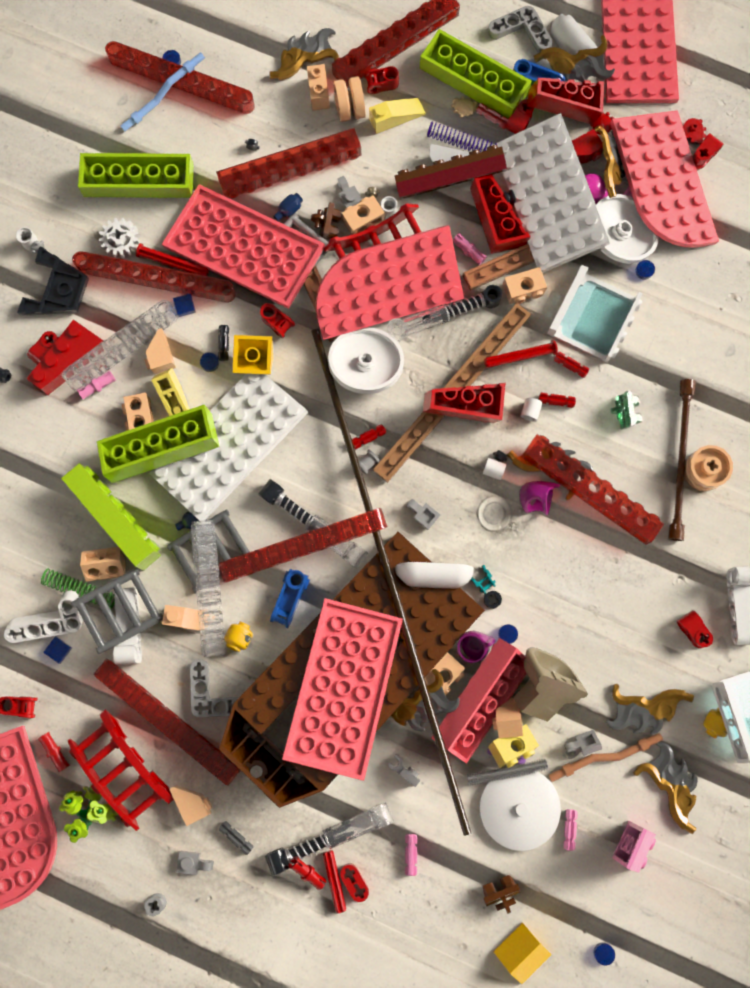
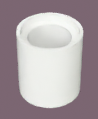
[381,196,397,219]
[16,227,38,250]
[521,398,542,422]
[483,458,506,480]

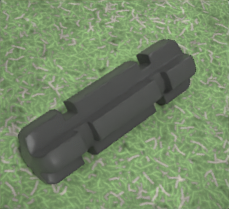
[219,821,253,855]

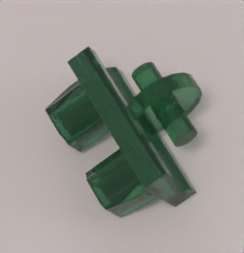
[610,391,642,429]

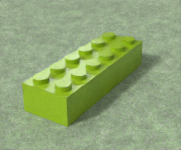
[419,29,532,119]
[78,153,194,198]
[96,405,220,483]
[61,463,161,571]

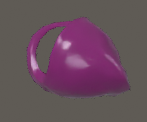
[519,481,560,515]
[457,630,496,663]

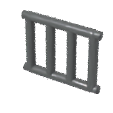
[167,509,256,594]
[71,568,163,654]

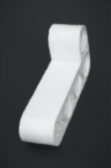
[726,566,750,645]
[113,587,142,665]
[4,591,83,643]

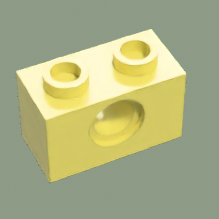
[488,724,539,768]

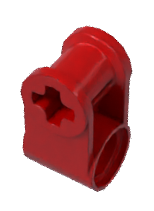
[364,66,399,94]
[505,99,534,134]
[692,133,724,169]
[260,303,295,339]
[27,331,59,365]
[676,610,713,648]
[0,696,38,718]

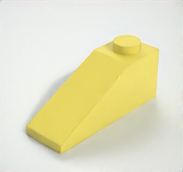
[369,98,425,134]
[151,368,189,416]

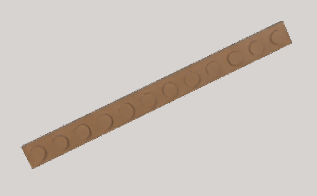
[373,303,531,483]

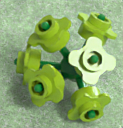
[59,784,118,843]

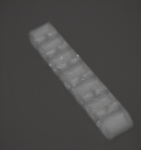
[62,300,177,391]
[191,520,225,657]

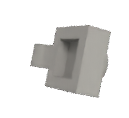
[337,176,362,209]
[406,499,440,530]
[564,730,602,759]
[388,754,420,787]
[176,850,214,875]

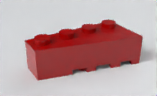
[528,78,604,124]
[470,174,531,254]
[27,319,108,395]
[423,383,506,423]

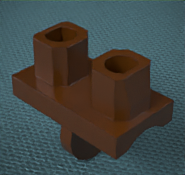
[310,202,342,239]
[482,875,520,914]

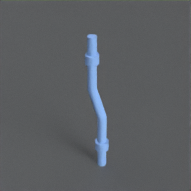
[120,52,205,131]

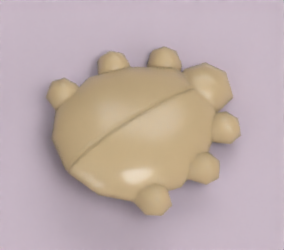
[451,96,478,118]

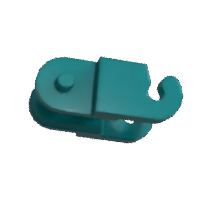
[470,565,496,594]

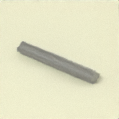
[467,759,548,786]

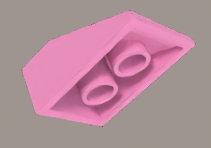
[612,821,656,873]

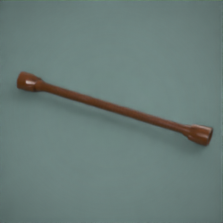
[668,379,696,541]

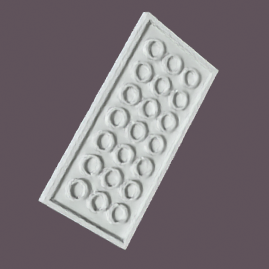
[494,113,611,273]
[149,374,308,523]

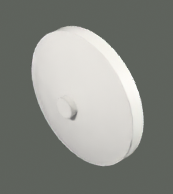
[596,194,659,264]
[328,327,404,394]
[479,771,561,851]

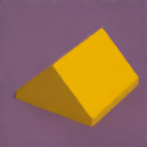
[232,335,273,375]
[493,922,551,984]

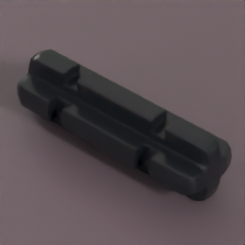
[218,325,229,361]

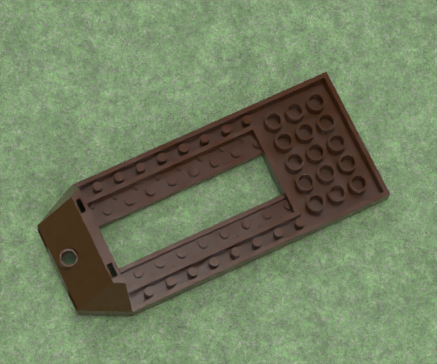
[219,532,485,808]

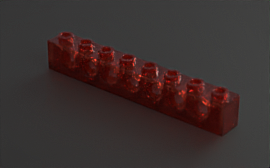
[332,0,460,88]
[216,128,362,199]
[521,434,664,545]

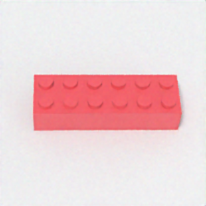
[431,638,527,764]

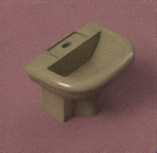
[513,647,588,722]

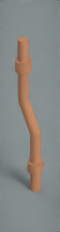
[548,733,663,782]

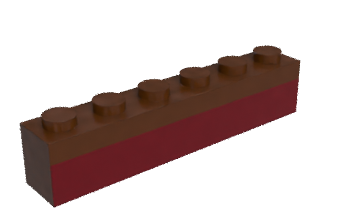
[394,145,507,200]

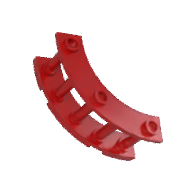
[324,203,422,259]
[68,709,174,831]

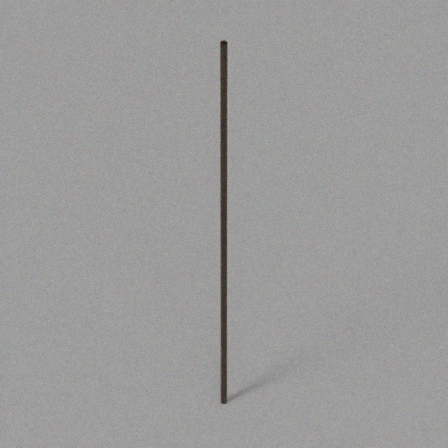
[311,329,472,836]

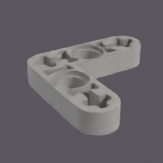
[488,6,552,53]
[190,659,239,717]

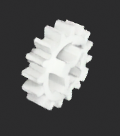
[99,218,140,258]

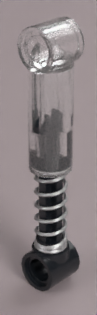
[387,284,502,342]
[258,479,369,569]
[265,802,394,876]

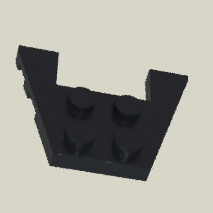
[17,246,89,316]

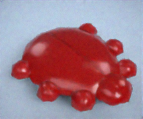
[590,112,614,135]
[683,118,707,144]

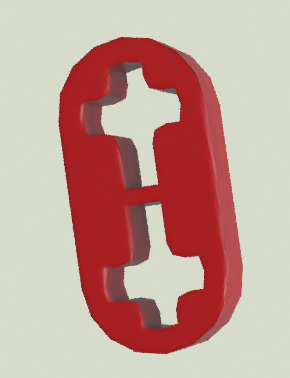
[340,863,369,902]

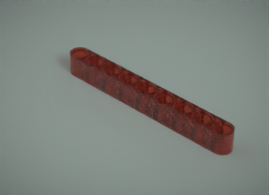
[105,41,255,114]
[72,251,236,303]
[218,508,388,583]
[93,658,240,786]

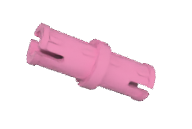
[452,233,487,265]
[77,370,116,400]

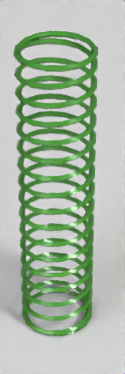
[41,568,115,609]

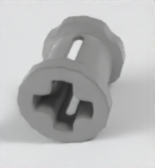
[359,449,380,475]
[144,893,167,916]

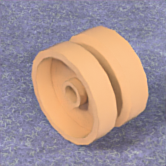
[333,76,366,122]
[685,445,733,491]

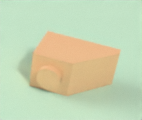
[144,328,176,375]
[162,605,208,631]
[493,698,523,738]
[169,785,212,826]

